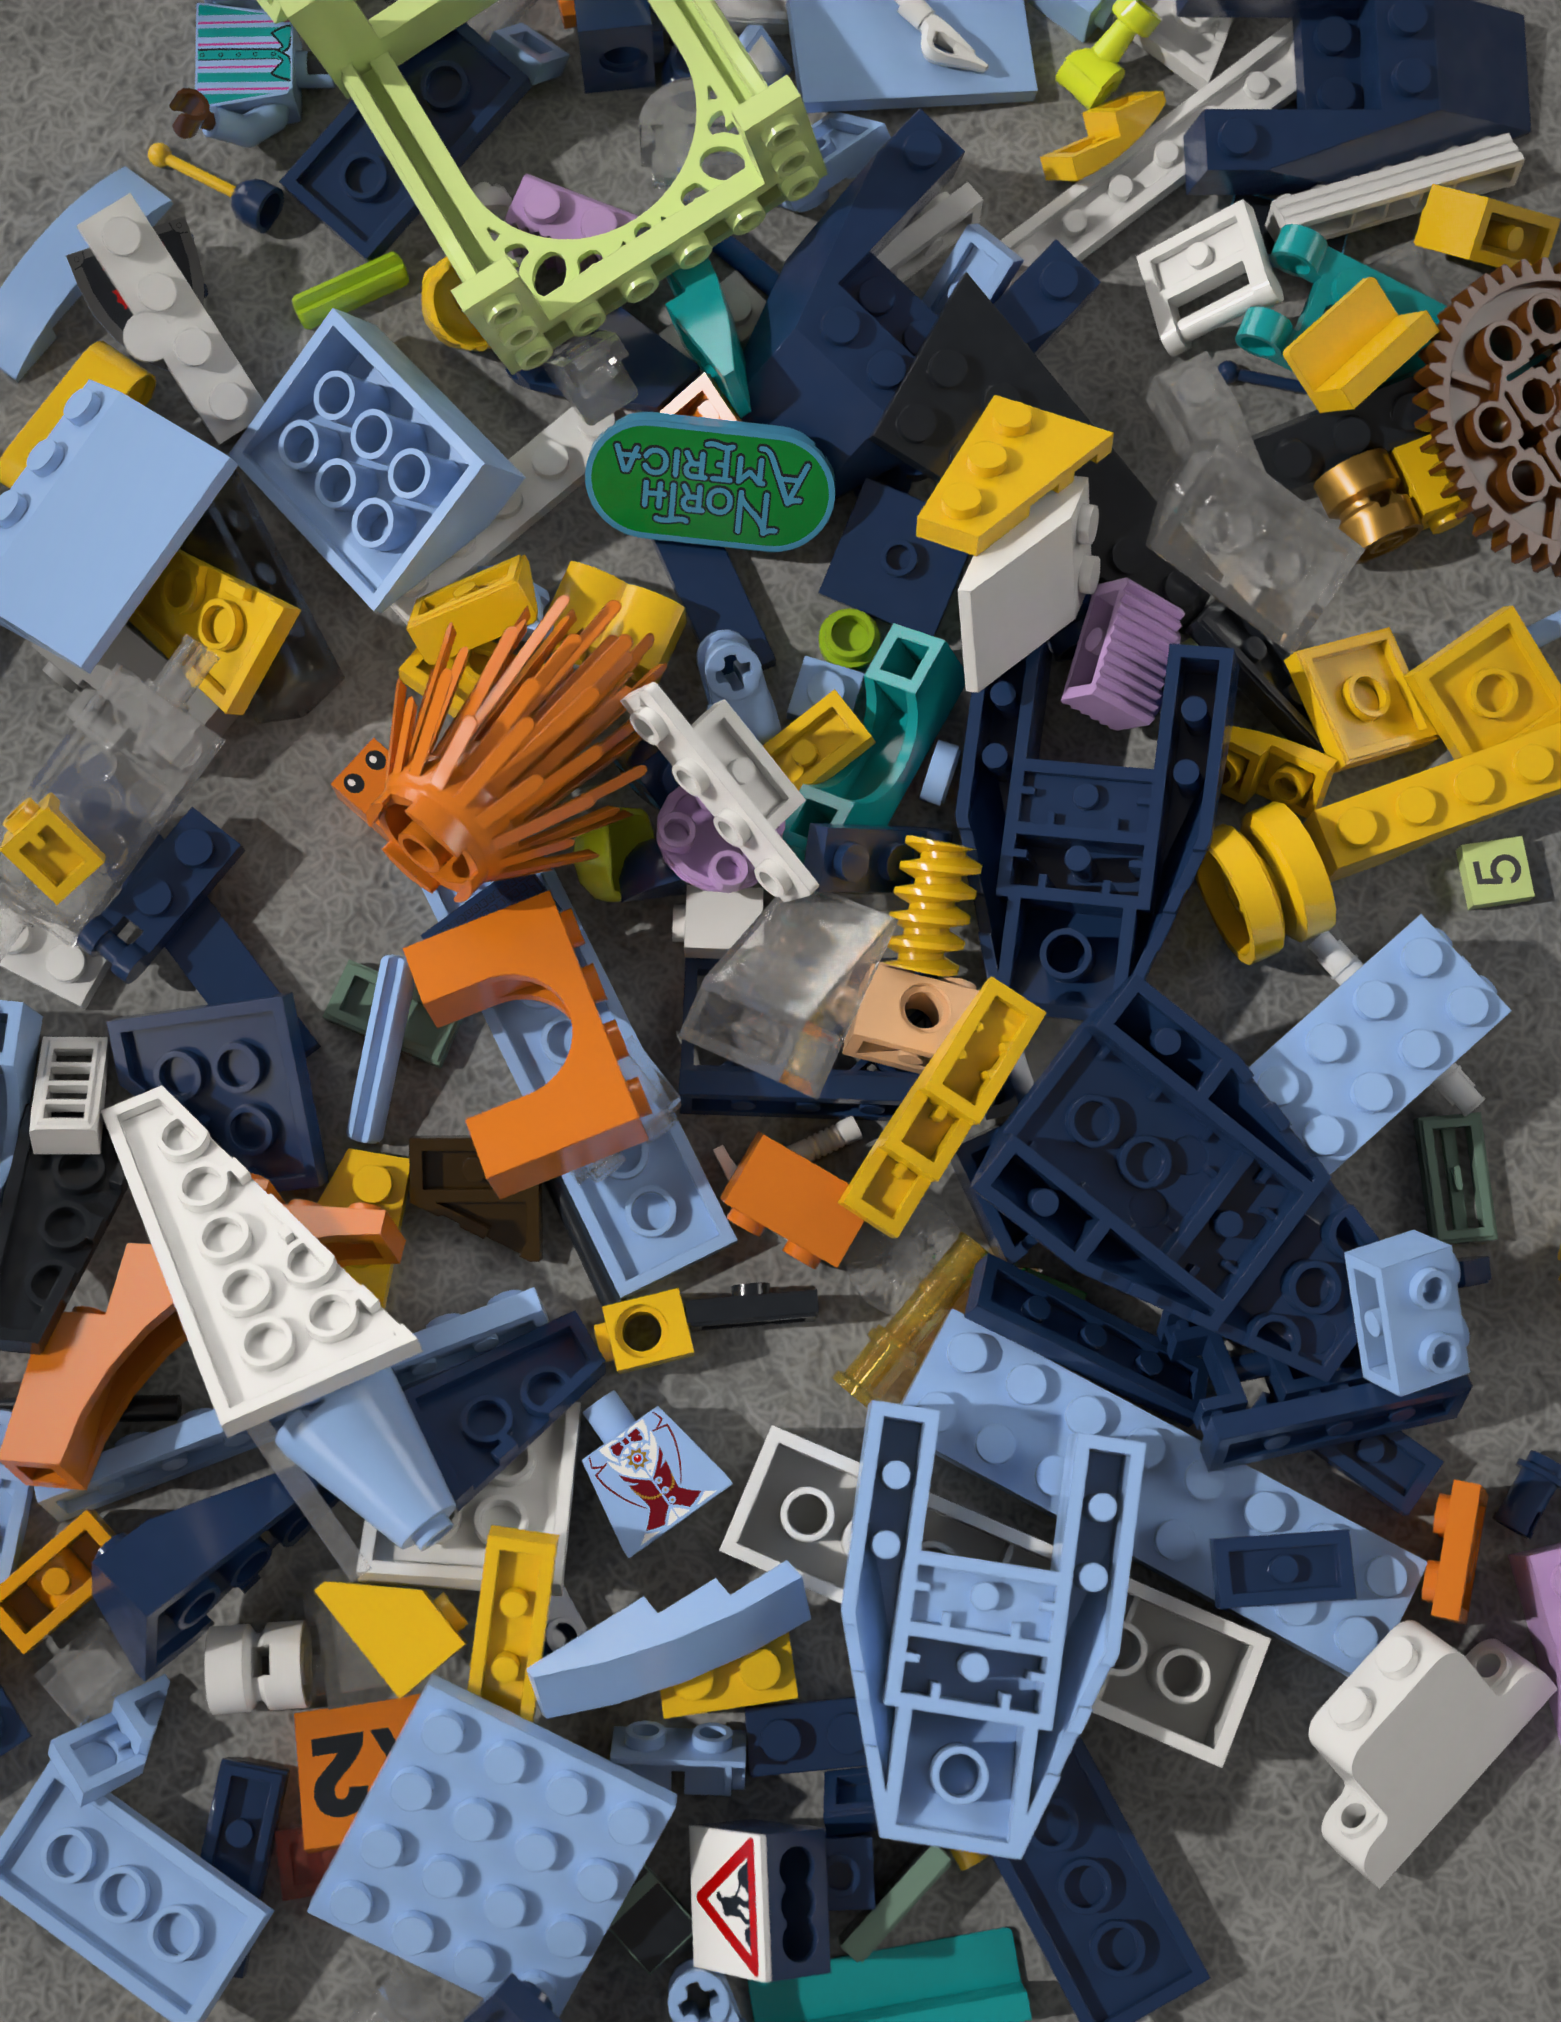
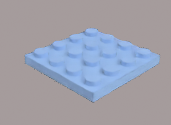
[307,1673,677,2017]

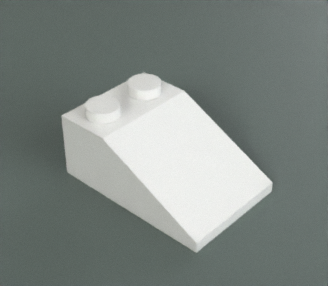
[958,476,1100,693]

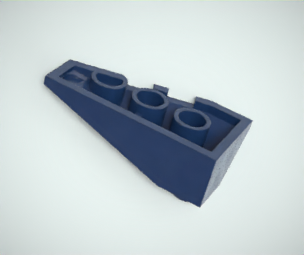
[92,1465,340,1682]

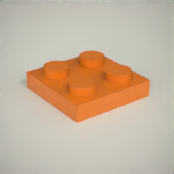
[1422,1479,1489,1625]

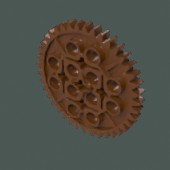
[1412,257,1561,578]

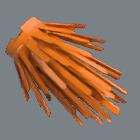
[366,595,667,902]

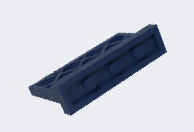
[679,957,938,1121]

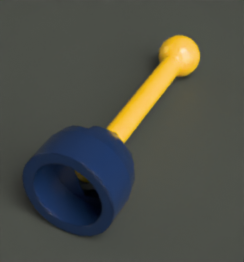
[148,143,284,234]

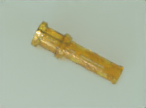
[831,1231,989,1408]

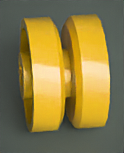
[1195,801,1336,966]

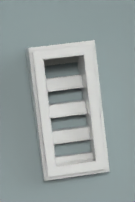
[29,1037,109,1154]

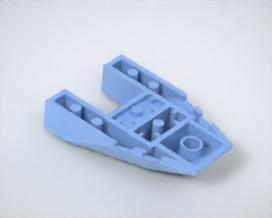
[841,1400,1147,1860]

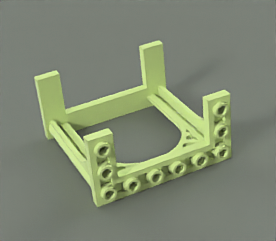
[277,0,828,375]

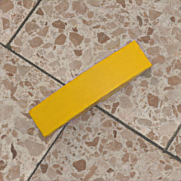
[838,976,1047,1238]

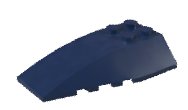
[970,973,1380,1382]

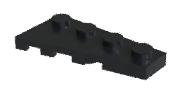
[0,1104,129,1355]

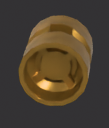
[1313,448,1424,564]

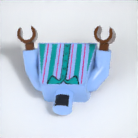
[169,0,336,148]

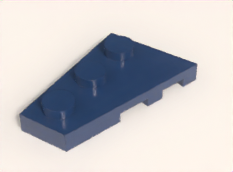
[403,1310,606,1513]

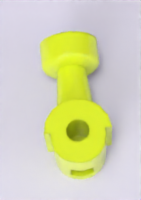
[1055,0,1162,110]

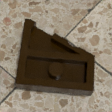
[409,1135,543,1262]

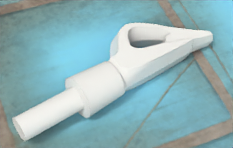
[894,0,989,73]

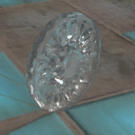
[844,1198,966,1317]

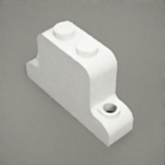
[1309,1620,1558,1889]

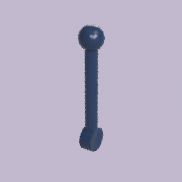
[1216,360,1308,395]

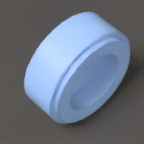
[919,739,961,806]

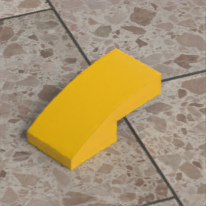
[1040,91,1166,181]

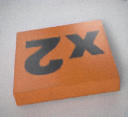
[294,1693,421,1853]

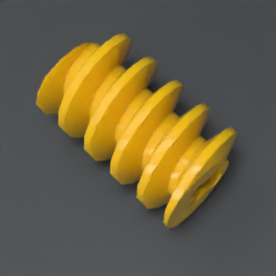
[882,835,982,977]

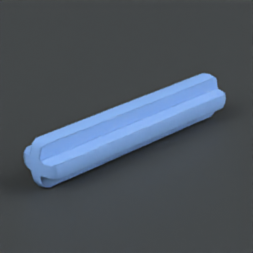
[346,954,415,1144]

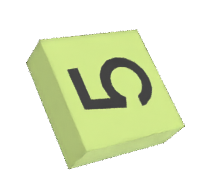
[1456,836,1535,910]

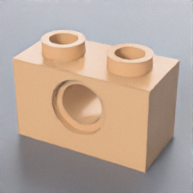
[842,962,979,1074]

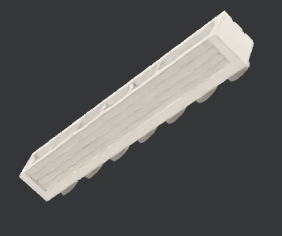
[1265,133,1525,243]

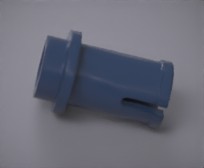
[1492,1450,1561,1540]

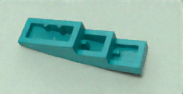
[665,257,751,418]

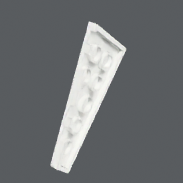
[101,1085,423,1438]

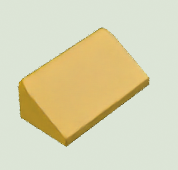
[406,555,538,665]

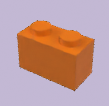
[719,1131,864,1270]

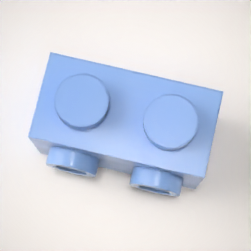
[1344,1230,1470,1397]

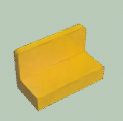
[1283,277,1440,413]

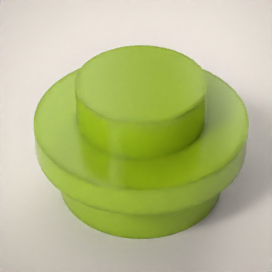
[818,609,880,670]

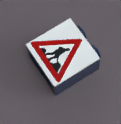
[689,1819,831,1983]

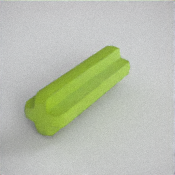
[292,251,409,329]

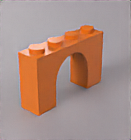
[402,890,653,1200]

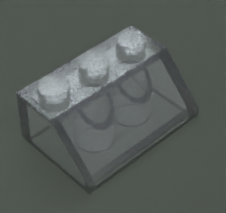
[1146,439,1365,654]

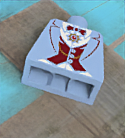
[582,1390,733,1558]

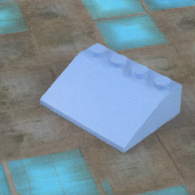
[228,308,526,613]
[0,379,239,674]

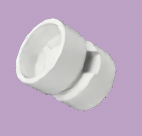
[204,1619,314,1715]

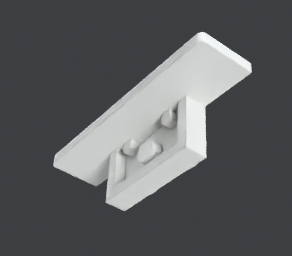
[620,682,819,902]

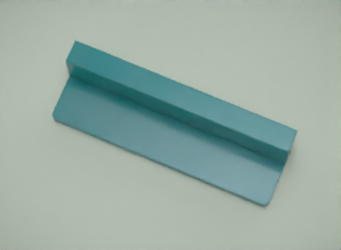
[747,1927,1032,2022]

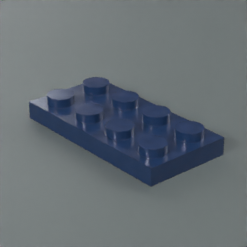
[279,22,533,262]
[991,1735,1210,2022]

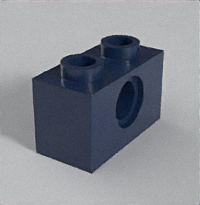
[574,0,665,94]

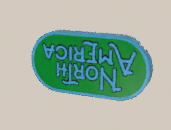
[585,412,836,552]

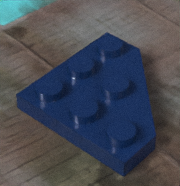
[106,992,329,1192]

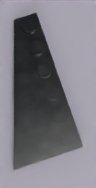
[868,272,1221,634]

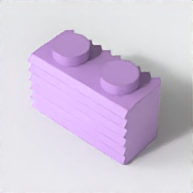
[505,174,641,274]
[1061,577,1185,731]

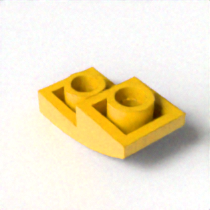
[1221,726,1338,818]

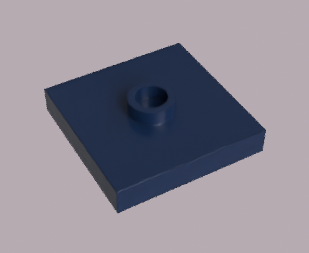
[818,478,969,637]

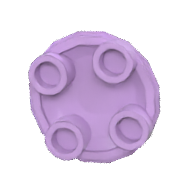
[656,786,785,893]

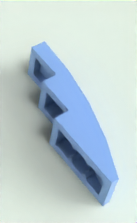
[526,1560,811,1719]

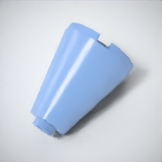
[275,1367,456,1551]

